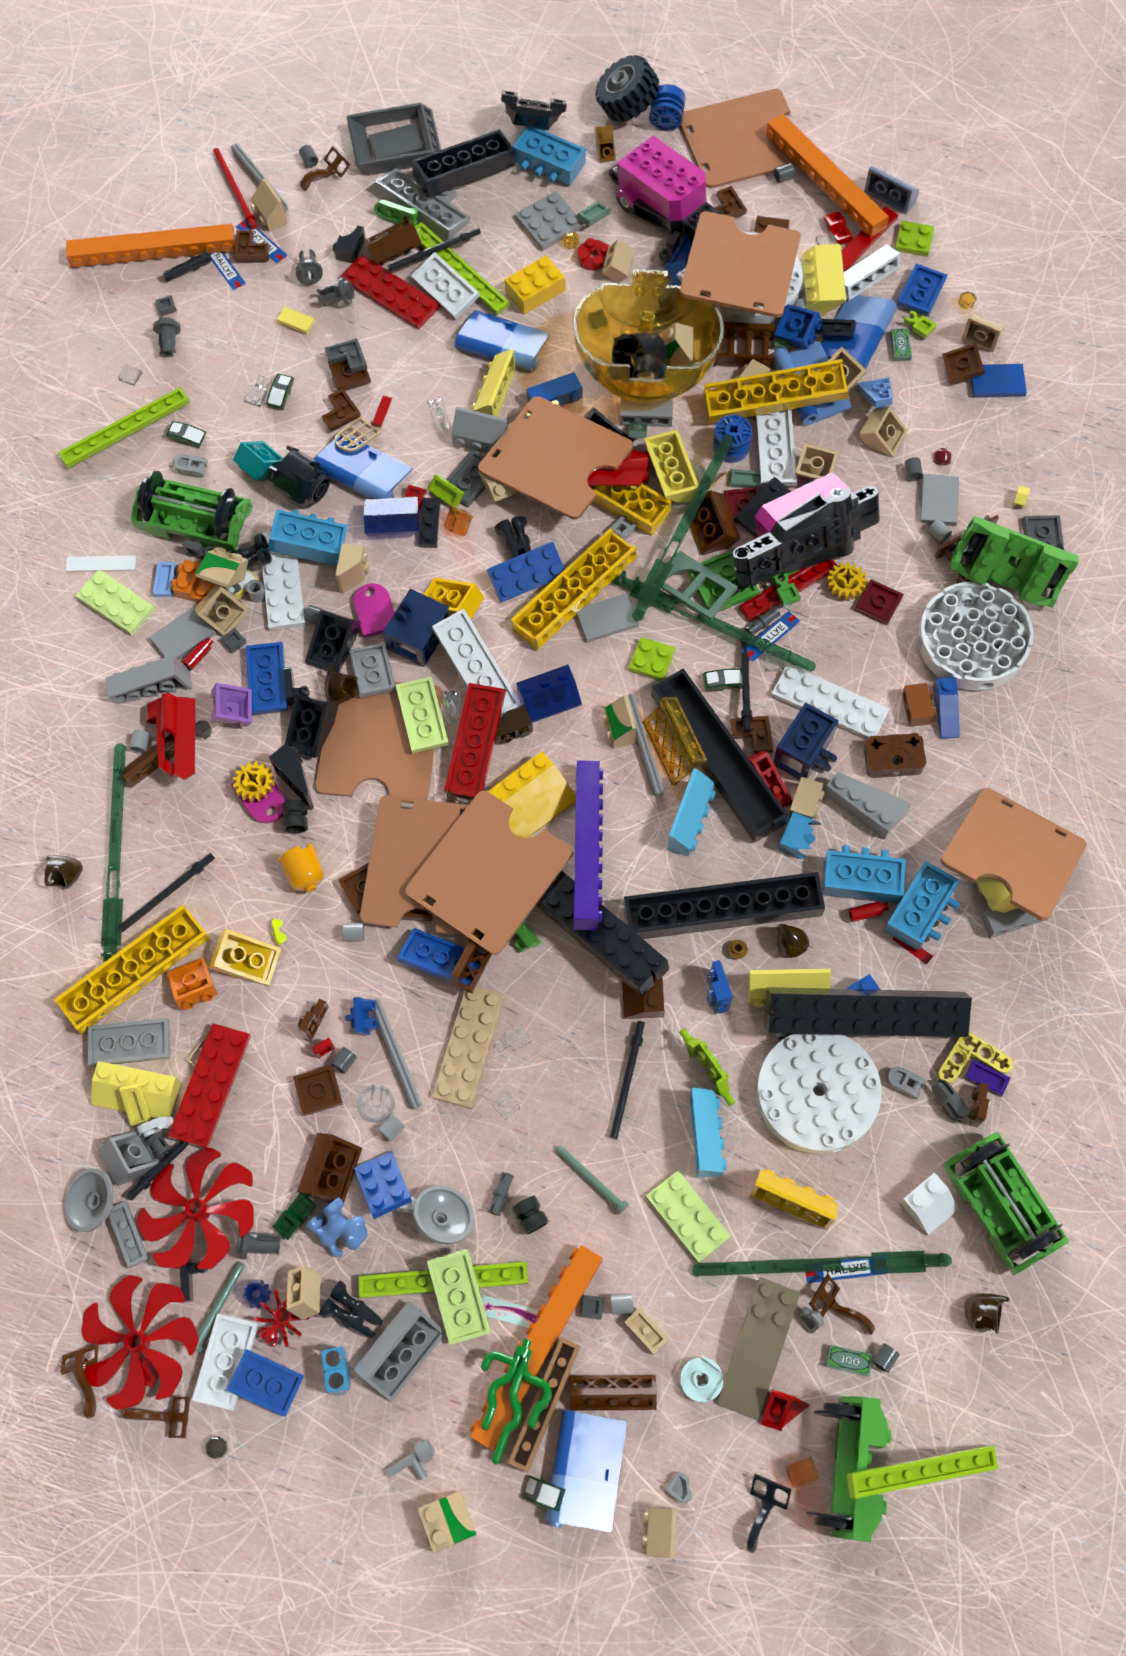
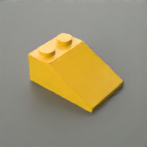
[423,577,485,619]
[208,929,281,986]

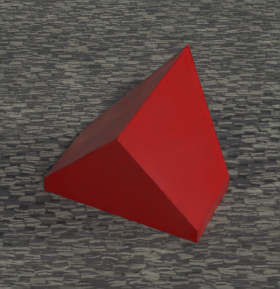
[761,1389,810,1431]

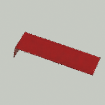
[370,396,392,427]
[892,937,935,964]

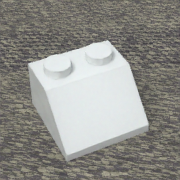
[900,1173,959,1236]

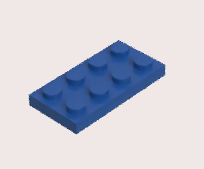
[486,541,565,603]
[246,642,288,715]
[397,928,484,986]

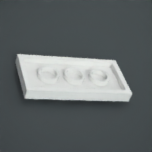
[411,252,480,319]
[192,1314,259,1411]

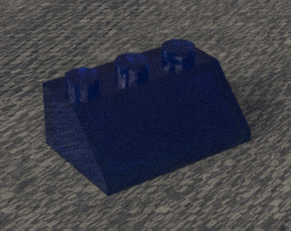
[364,497,420,536]
[516,665,582,723]

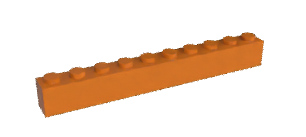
[766,114,889,237]
[66,224,236,267]
[470,1245,603,1451]

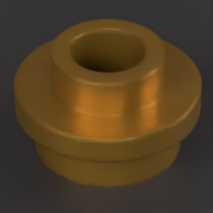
[728,940,748,959]

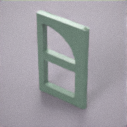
[653,551,738,620]

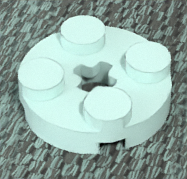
[680,1358,723,1403]

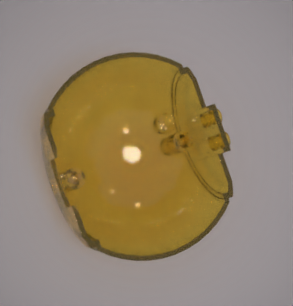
[573,270,724,404]

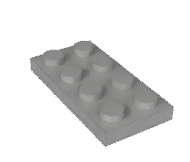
[88,1018,170,1067]

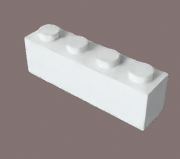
[844,245,901,301]

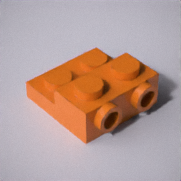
[171,559,216,603]
[167,957,218,1010]

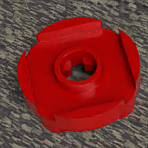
[577,238,609,271]

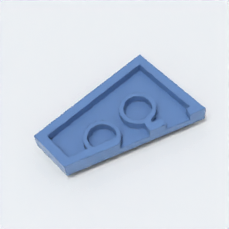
[857,377,892,409]

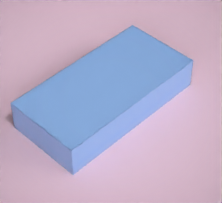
[153,562,177,597]

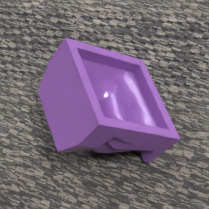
[211,683,252,727]

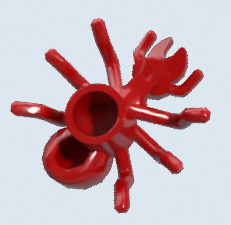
[253,1289,310,1347]

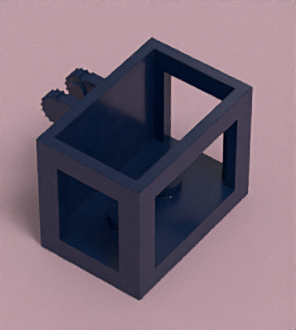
[382,588,450,667]
[773,702,839,780]

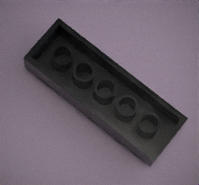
[412,129,515,197]

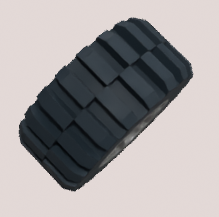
[595,55,659,122]

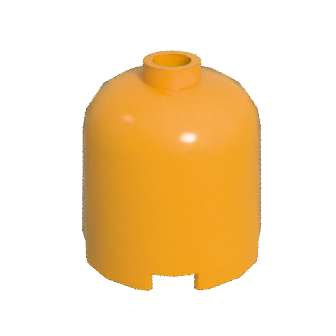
[278,843,324,893]

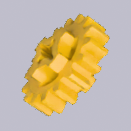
[827,562,867,600]
[233,761,275,802]

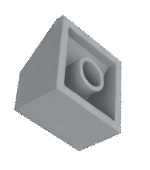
[98,1130,160,1186]

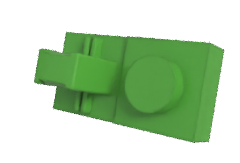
[514,922,541,952]

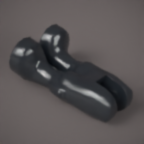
[494,516,531,559]
[229,533,272,570]
[318,1280,384,1338]

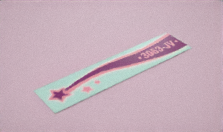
[482,1295,539,1328]

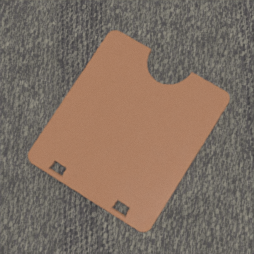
[680,89,798,188]
[680,211,801,317]
[478,396,633,519]
[315,682,443,800]
[940,788,1087,921]
[406,791,573,955]
[360,795,468,937]

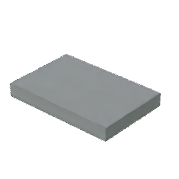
[920,474,959,526]
[576,593,639,643]
[150,606,216,660]
[349,642,396,699]

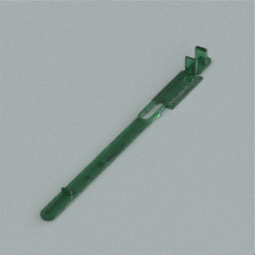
[632,435,733,621]
[613,570,816,672]
[101,743,126,963]
[692,1251,952,1276]

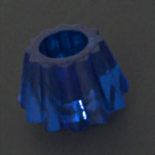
[242,1279,271,1309]

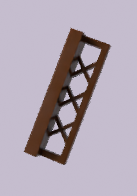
[118,733,175,788]
[450,929,492,994]
[570,1375,657,1411]

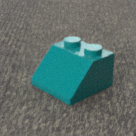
[233,441,283,481]

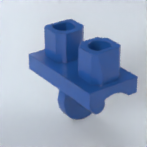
[345,997,378,1036]

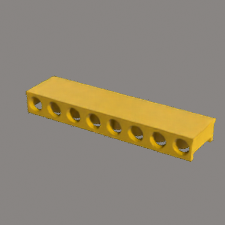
[704,359,848,424]
[589,483,671,536]
[511,528,638,650]
[54,904,210,1035]

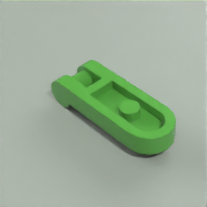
[374,199,418,226]

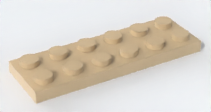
[432,986,505,1109]

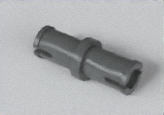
[745,606,781,637]
[488,1172,514,1216]

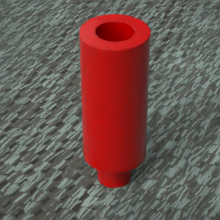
[182,637,213,671]
[848,901,889,922]

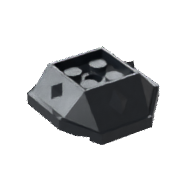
[501,90,567,130]

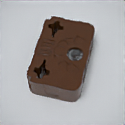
[864,733,926,778]

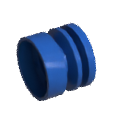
[649,84,686,131]
[713,415,752,463]

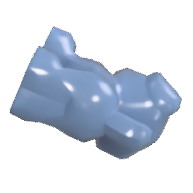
[305,1197,368,1257]

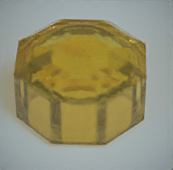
[564,232,579,249]
[958,291,977,309]

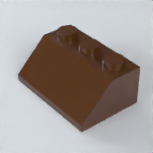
[366,217,421,264]
[685,490,741,555]
[622,953,665,1019]
[297,1133,362,1204]

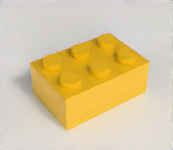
[504,255,566,314]

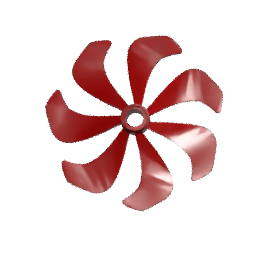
[136,1148,254,1270]
[82,1275,199,1410]

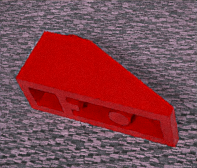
[748,751,793,807]

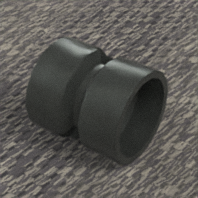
[282,800,308,834]
[512,1195,549,1235]

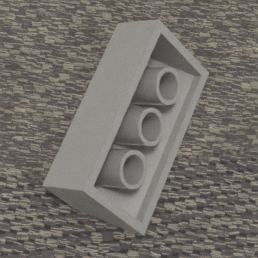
[353,1301,446,1402]

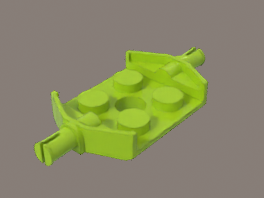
[679,1028,736,1107]

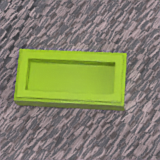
[427,474,465,509]

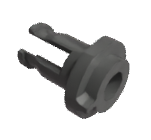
[296,249,323,285]
[317,277,355,306]
[153,316,181,357]
[237,1229,281,1260]

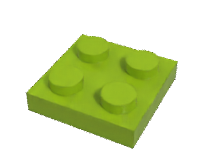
[895,220,934,257]
[629,637,676,681]

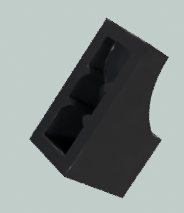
[333,225,366,263]

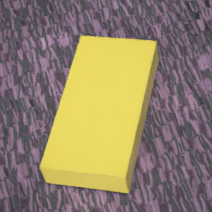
[277,307,315,334]
[119,1084,151,1126]

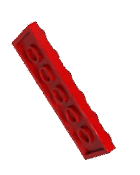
[341,254,440,330]
[444,683,506,798]
[168,1023,251,1149]

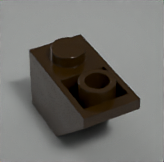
[496,705,533,744]

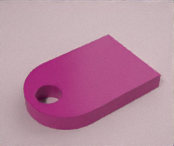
[354,583,395,638]
[231,777,286,823]

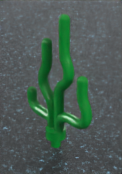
[481,1338,552,1465]

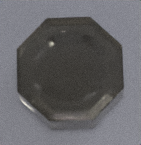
[196,720,212,740]
[206,1436,228,1459]

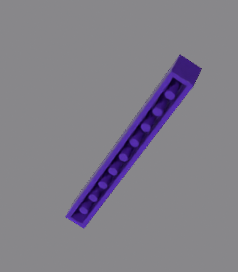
[573,760,603,930]

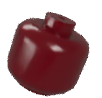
[933,448,952,465]

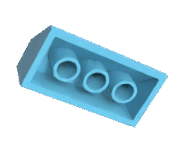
[667,768,716,857]
[690,1088,727,1178]

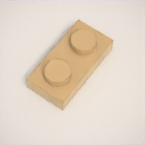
[624,1307,669,1355]

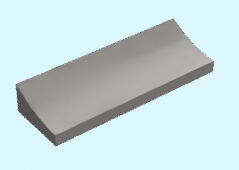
[373,168,471,242]

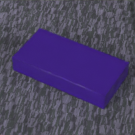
[964,1059,1010,1097]

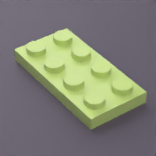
[75,570,155,636]
[396,676,449,754]
[646,1171,731,1264]
[427,1249,491,1345]

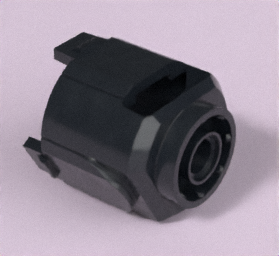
[608,332,668,381]
[267,445,330,506]

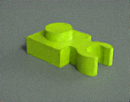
[904,311,937,339]

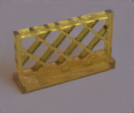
[642,697,707,786]

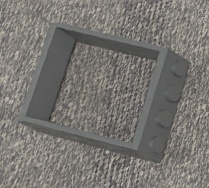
[346,102,441,175]

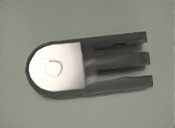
[932,1079,970,1123]

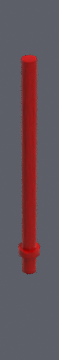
[213,148,257,229]

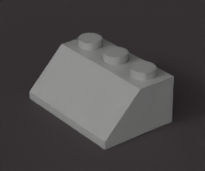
[451,407,508,456]

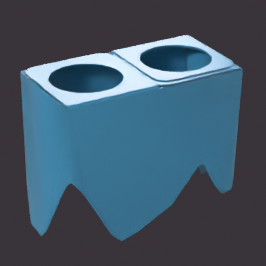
[778,812,821,859]
[321,1347,351,1396]

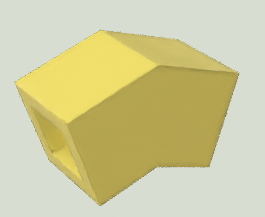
[1013,485,1030,508]

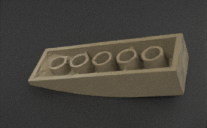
[717,1277,801,1420]

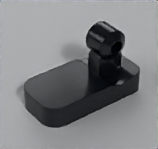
[283,667,310,705]
[180,1259,207,1302]

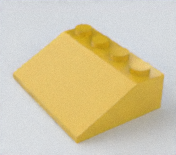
[488,751,576,838]
[750,1169,839,1230]

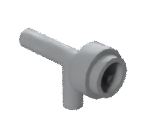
[386,1439,435,1480]

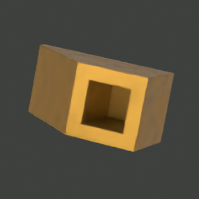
[594,124,616,162]

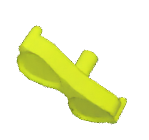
[271,918,287,946]

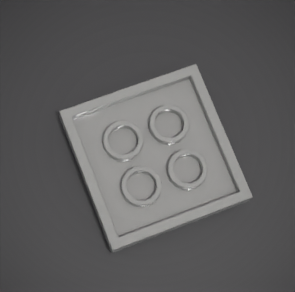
[515,191,584,251]

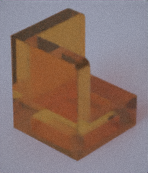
[444,507,473,536]
[785,1457,819,1488]

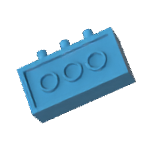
[513,127,586,185]
[268,509,348,566]
[822,845,906,903]
[884,861,960,951]

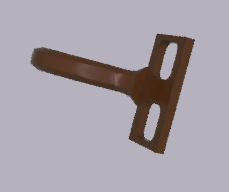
[300,146,351,191]
[809,1274,875,1335]
[61,1343,99,1419]
[121,1397,191,1438]

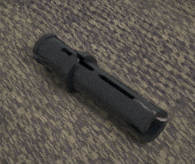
[162,251,212,282]

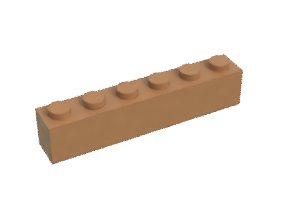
[508,1337,581,1473]

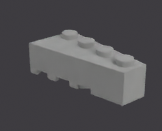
[105,655,192,704]
[824,772,911,839]

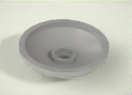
[65,1168,114,1232]
[413,1186,474,1245]

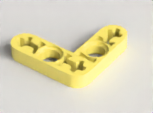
[937,1033,1013,1084]

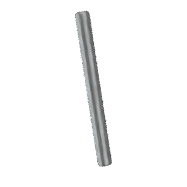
[231,143,288,212]
[627,694,664,796]
[373,998,422,1109]

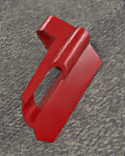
[588,451,649,486]
[146,693,196,780]

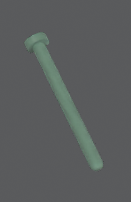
[556,1145,629,1215]
[196,1262,244,1352]

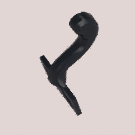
[747,1473,792,1553]

